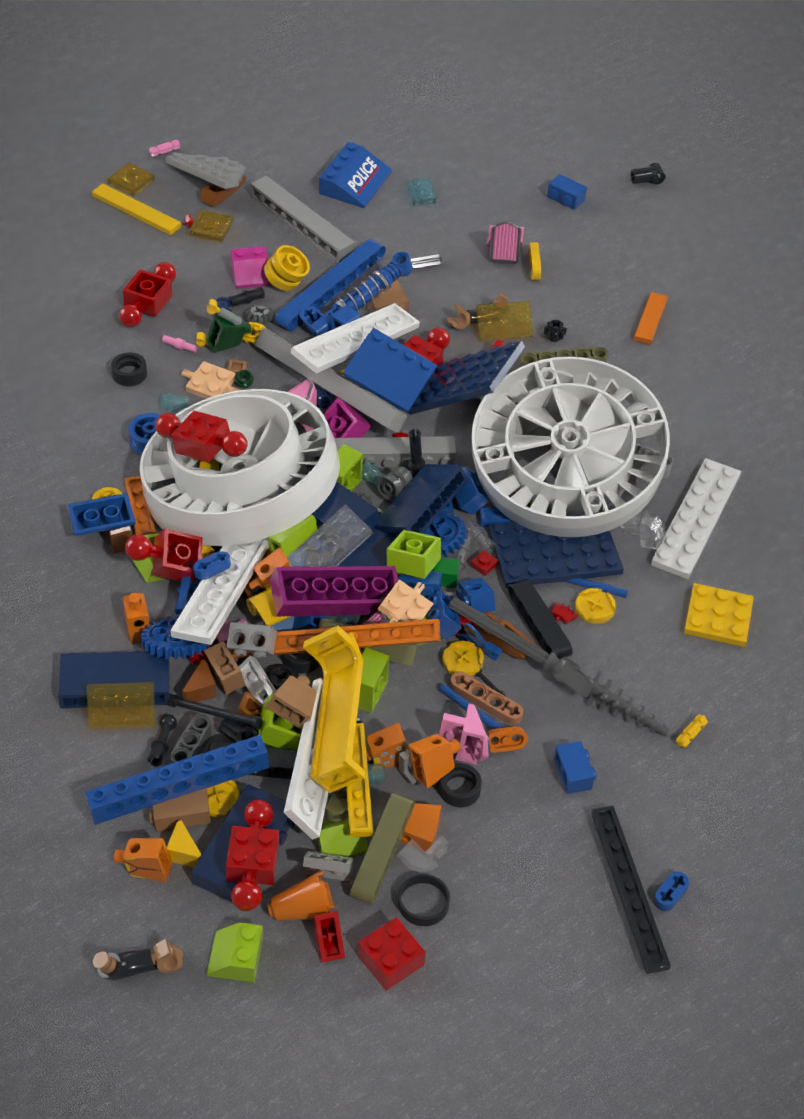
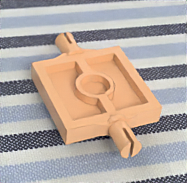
[182,361,241,399]
[378,580,434,623]

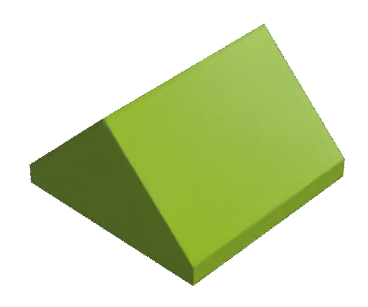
[315,817,368,858]

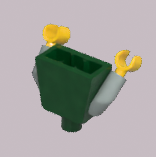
[196,299,251,353]

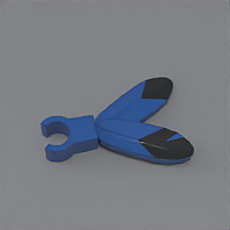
[457,623,503,661]

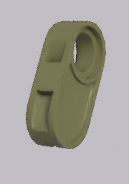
[326,789,348,822]

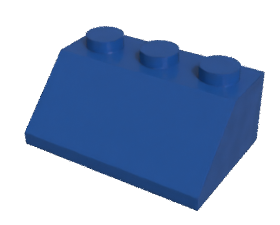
[68,493,136,536]

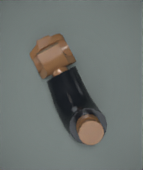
[447,293,509,329]
[93,939,184,981]

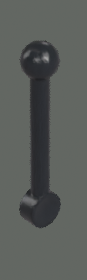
[475,669,505,696]

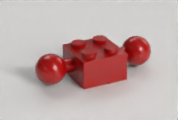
[119,262,176,327]
[403,328,450,365]
[155,410,248,463]
[125,528,214,582]
[226,799,279,911]

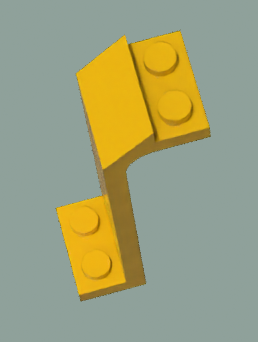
[303,626,366,793]

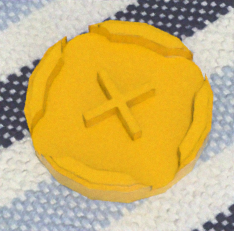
[575,588,616,624]
[442,641,484,677]
[206,780,240,817]

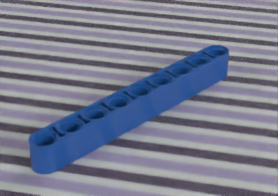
[275,239,386,332]

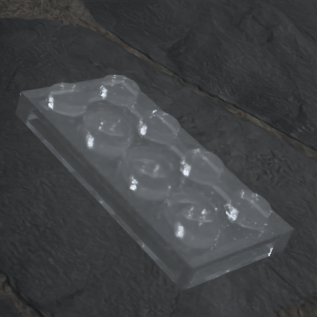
[287,504,373,567]

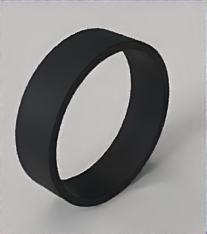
[398,874,450,926]

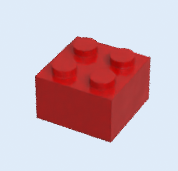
[357,917,426,991]

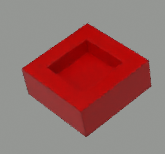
[470,550,499,576]

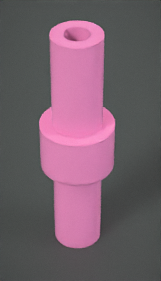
[162,335,198,353]

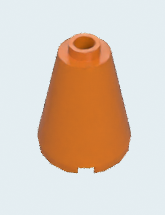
[268,871,334,921]

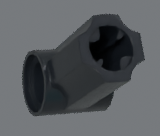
[630,163,666,184]
[219,718,257,743]

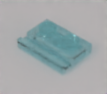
[406,177,437,205]

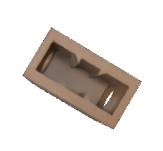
[265,675,317,729]

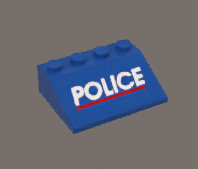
[319,142,392,208]

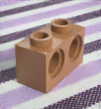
[204,641,245,695]

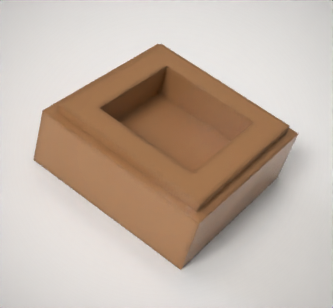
[227,360,248,379]

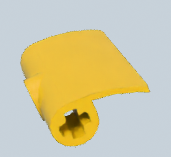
[246,584,291,626]

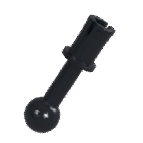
[147,714,177,767]

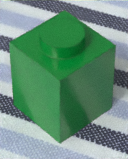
[431,558,459,588]

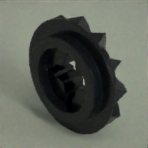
[266,664,299,690]

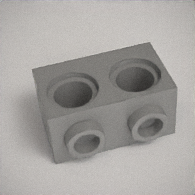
[226,622,277,658]

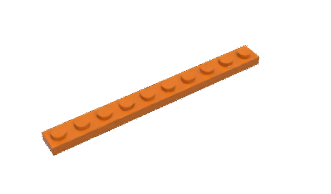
[231,619,441,658]

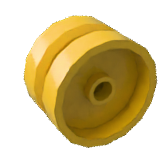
[264,245,310,291]

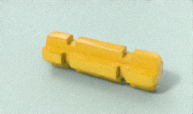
[676,714,708,748]

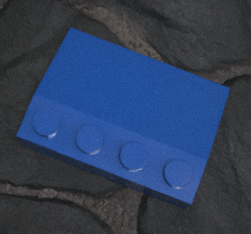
[343,327,437,413]

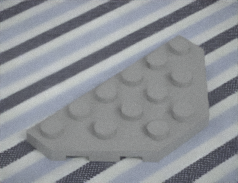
[166,153,245,189]

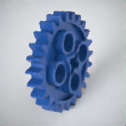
[423,511,467,558]
[141,616,210,660]

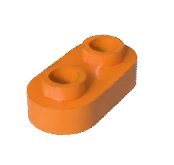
[487,726,528,753]

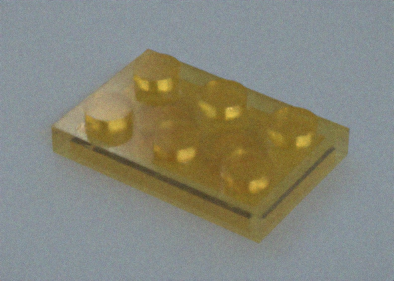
[476,301,534,341]
[87,682,156,729]

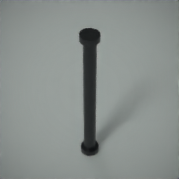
[168,694,263,729]

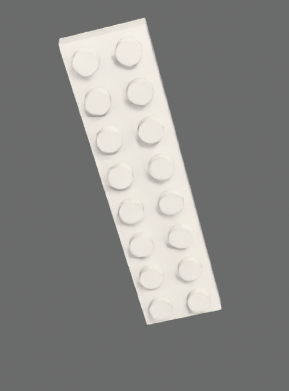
[291,303,420,373]
[651,458,741,579]
[170,538,269,645]
[284,678,328,840]

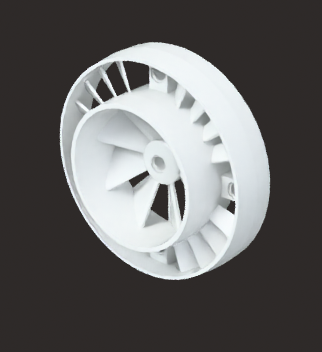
[472,357,670,537]
[140,389,340,546]

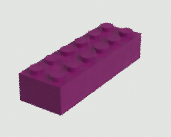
[270,566,398,617]

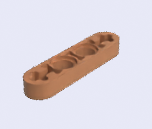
[450,672,523,725]

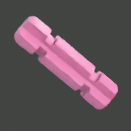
[149,140,180,157]

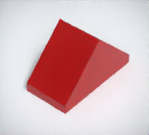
[314,911,345,963]

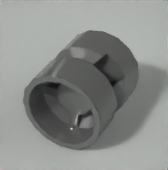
[377,466,413,500]

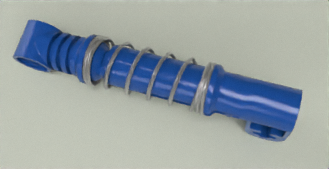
[299,251,413,337]

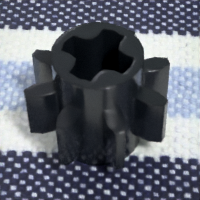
[544,320,567,342]

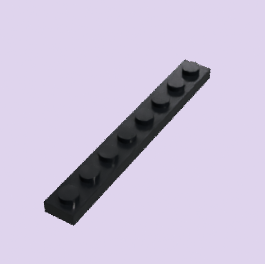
[591,805,671,974]

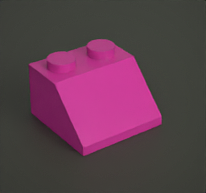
[231,246,271,288]
[324,397,371,438]

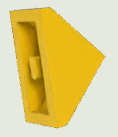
[167,820,202,868]

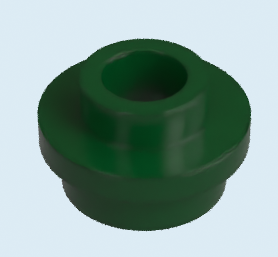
[235,370,254,388]

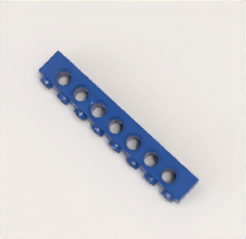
[85,735,269,825]

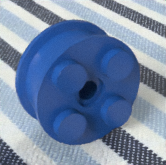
[129,413,160,455]

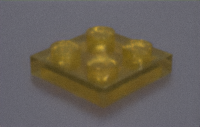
[107,163,155,197]
[190,209,233,242]

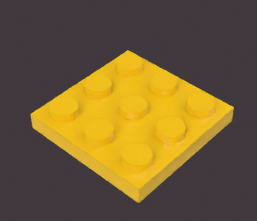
[684,583,754,647]

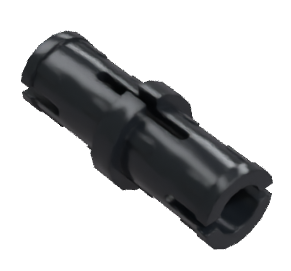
[228,287,265,308]

